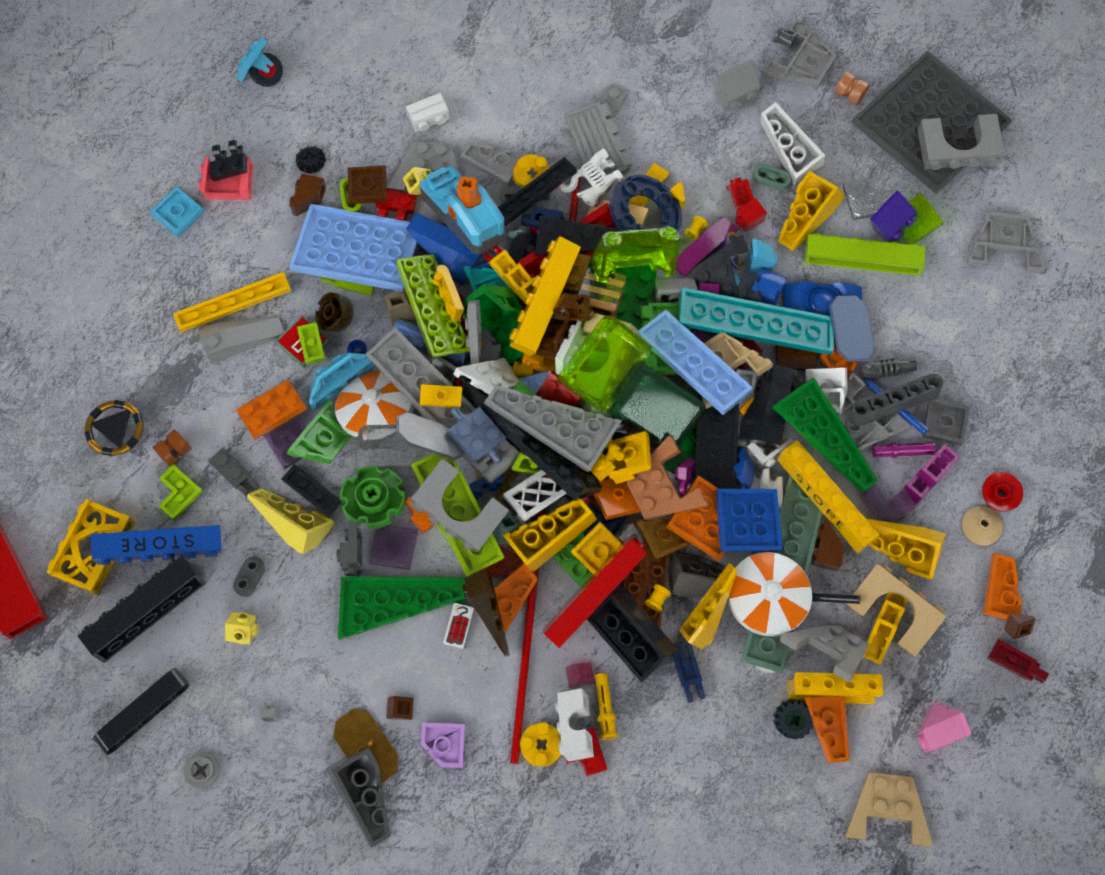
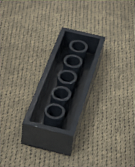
[78,555,206,663]

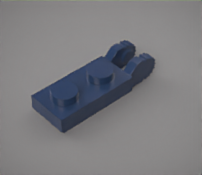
[672,641,706,703]

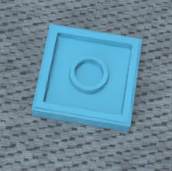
[150,186,205,237]

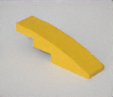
[489,250,535,305]
[864,590,913,665]

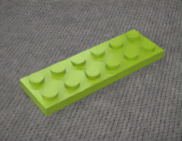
[411,454,505,577]

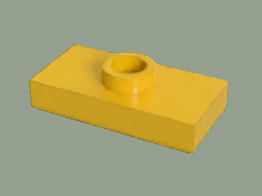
[420,384,462,409]

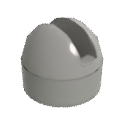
[260,705,279,723]

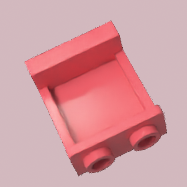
[199,157,254,200]

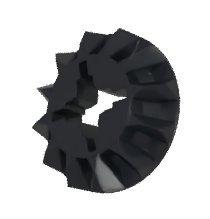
[295,145,326,174]

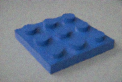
[715,489,783,552]

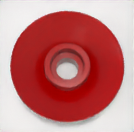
[982,472,1024,512]

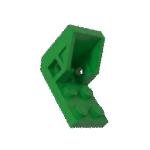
[462,284,525,366]

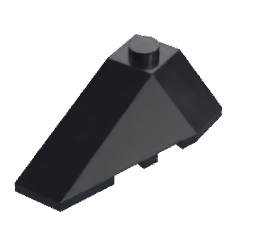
[737,365,794,448]

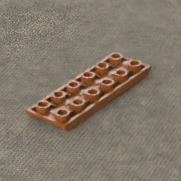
[623,518,670,628]

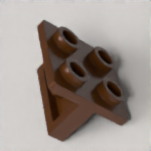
[536,320,574,359]

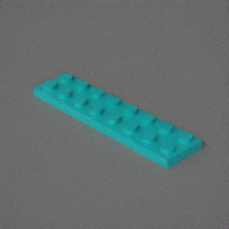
[678,287,834,355]

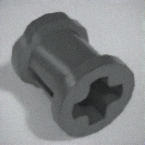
[773,27,797,50]

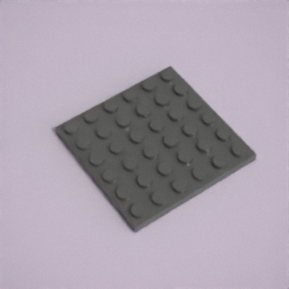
[852,51,1012,194]

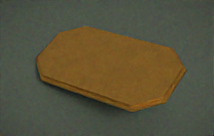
[333,709,399,783]

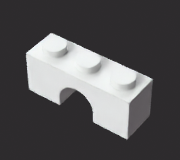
[555,688,594,761]

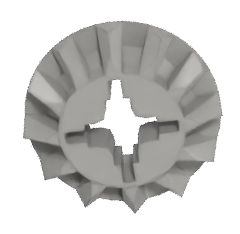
[184,753,219,788]

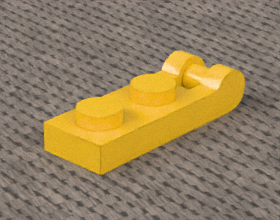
[433,265,464,322]

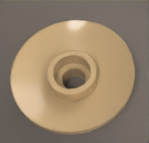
[961,506,1003,546]

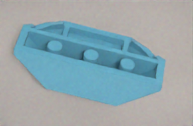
[309,352,376,412]

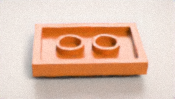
[236,379,307,440]

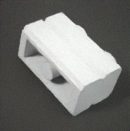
[405,93,450,132]

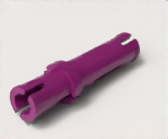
[872,442,936,458]

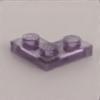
[859,484,917,523]

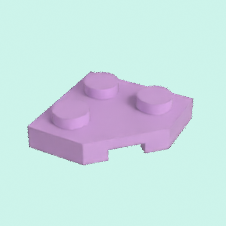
[421,723,465,769]

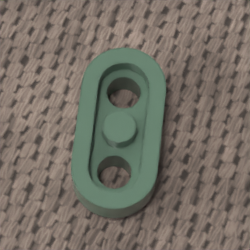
[753,164,791,191]

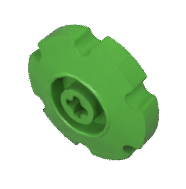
[340,465,406,529]

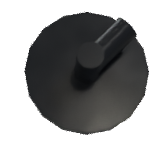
[509,233,537,263]

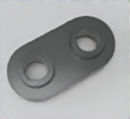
[233,556,265,597]

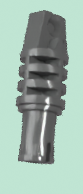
[860,358,917,378]

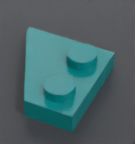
[464,266,511,292]

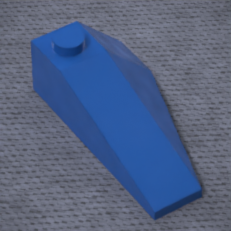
[406,213,483,285]

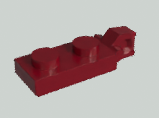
[987,639,1049,683]

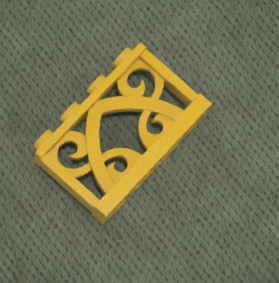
[47,499,135,596]
[787,672,883,704]

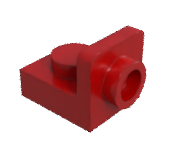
[725,177,754,207]

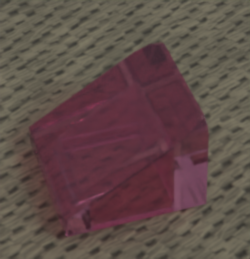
[566,662,595,688]

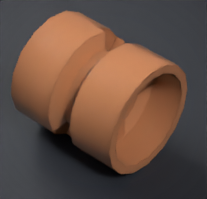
[834,71,870,106]

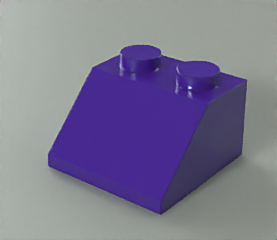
[870,190,917,242]

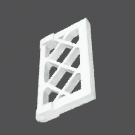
[503,470,567,521]

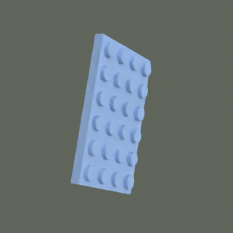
[289,204,418,292]

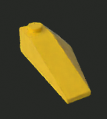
[778,171,845,251]
[679,563,738,650]

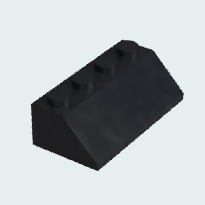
[587,586,678,683]

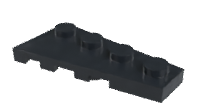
[534,216,617,256]

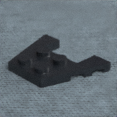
[692,235,763,303]

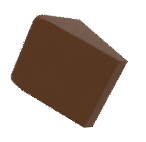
[1005,614,1036,639]
[386,696,414,720]

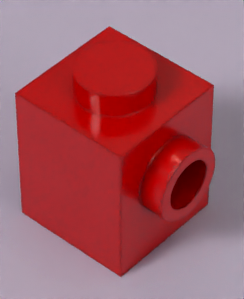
[735,198,767,232]

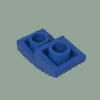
[468,474,503,500]

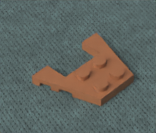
[627,435,709,520]

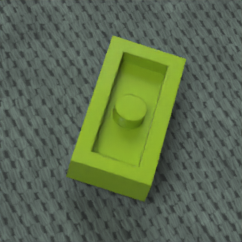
[297,322,326,365]

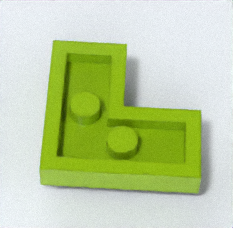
[158,464,203,521]

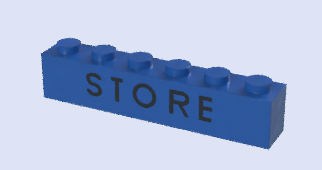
[91,525,222,565]

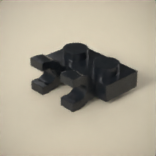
[210,140,247,182]

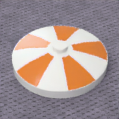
[335,371,414,439]
[727,552,812,637]

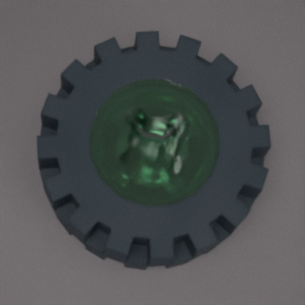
[773,699,814,740]

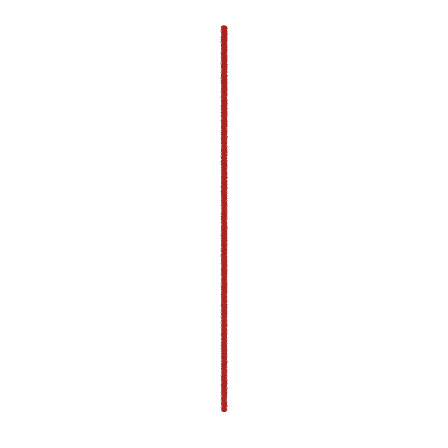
[510,177,581,764]

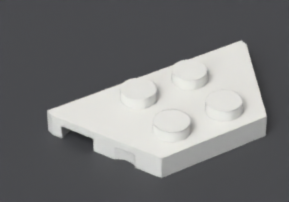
[454,358,518,394]

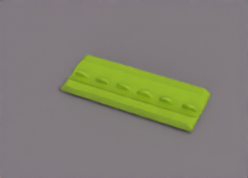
[396,254,470,358]

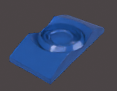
[783,281,862,316]

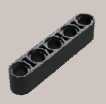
[93,668,190,755]

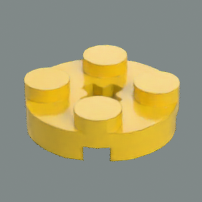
[512,154,550,188]
[520,722,561,767]

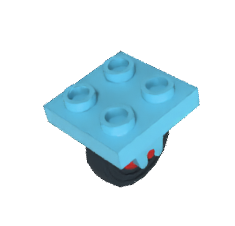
[236,37,283,87]

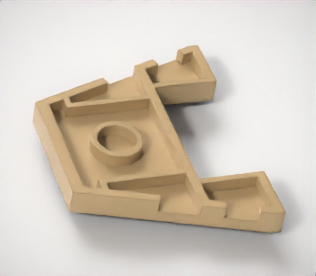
[701,333,773,409]
[845,773,932,847]

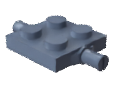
[447,406,506,464]

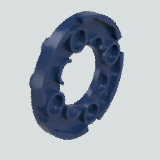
[609,175,682,248]

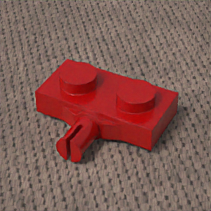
[564,728,607,777]

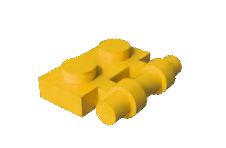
[590,438,624,482]

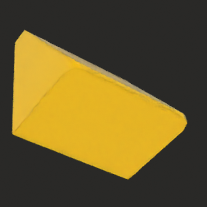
[670,181,685,210]

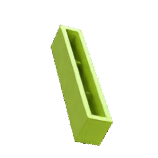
[804,233,925,276]

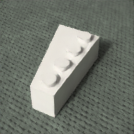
[760,102,825,188]

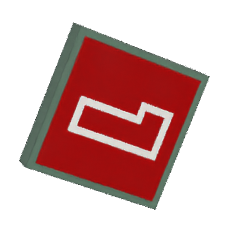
[275,315,331,368]

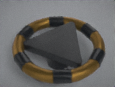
[84,400,144,456]

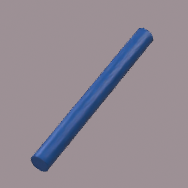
[864,378,929,435]

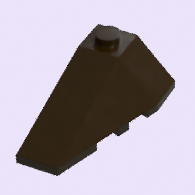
[462,570,510,657]

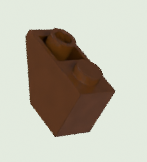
[289,173,327,216]
[812,521,845,572]

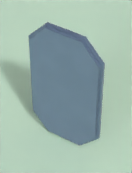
[829,295,875,362]

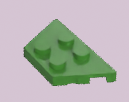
[287,400,352,464]

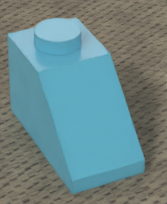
[747,239,777,274]

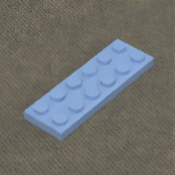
[637,310,753,415]

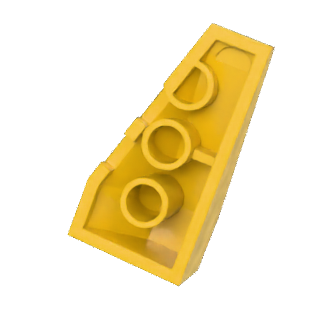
[866,519,946,580]

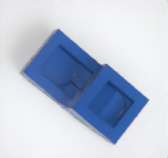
[734,446,754,489]

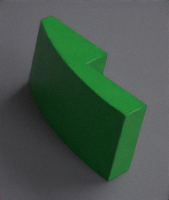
[663,435,696,475]

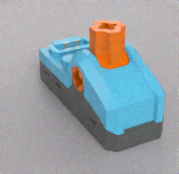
[420,165,505,255]

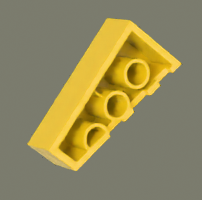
[503,499,597,572]

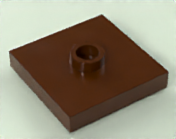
[348,165,387,204]
[776,345,817,371]

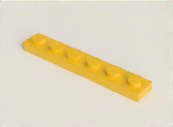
[173,272,291,333]

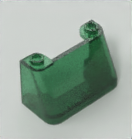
[604,364,706,448]

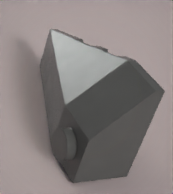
[669,551,723,598]
[326,747,391,848]

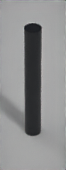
[812,593,861,604]

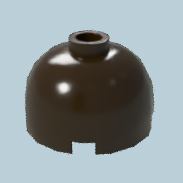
[315,292,354,332]

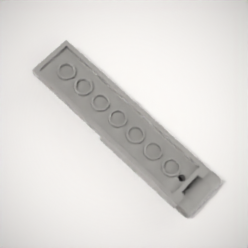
[365,328,519,484]

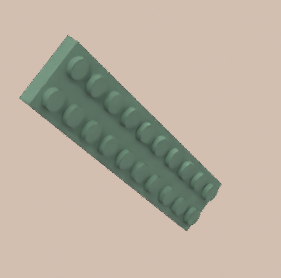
[741,474,823,673]

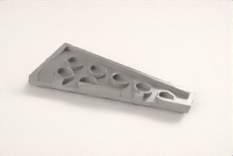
[484,385,622,472]

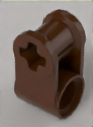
[553,293,594,322]

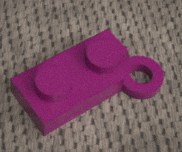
[675,457,695,496]

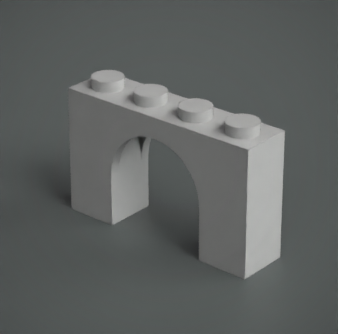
[917,114,1005,170]
[410,458,509,552]

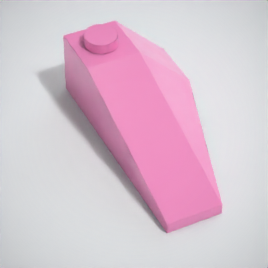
[917,701,971,753]

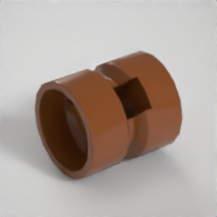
[152,429,192,467]

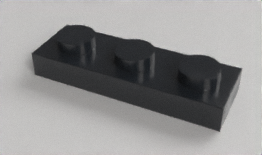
[281,464,341,517]

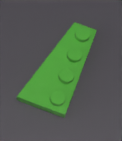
[553,533,614,591]

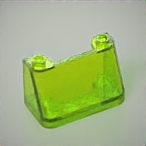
[591,227,682,283]
[557,315,652,413]

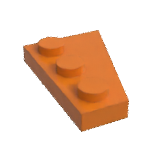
[983,553,1022,621]
[494,563,538,633]
[804,696,850,762]

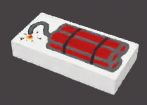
[443,603,474,649]

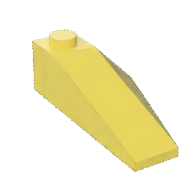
[247,489,335,554]

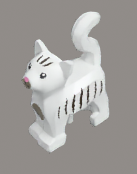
[559,148,625,207]

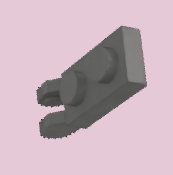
[208,447,260,499]

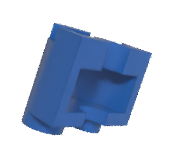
[752,268,787,306]

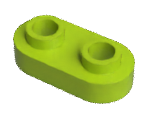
[339,178,362,212]

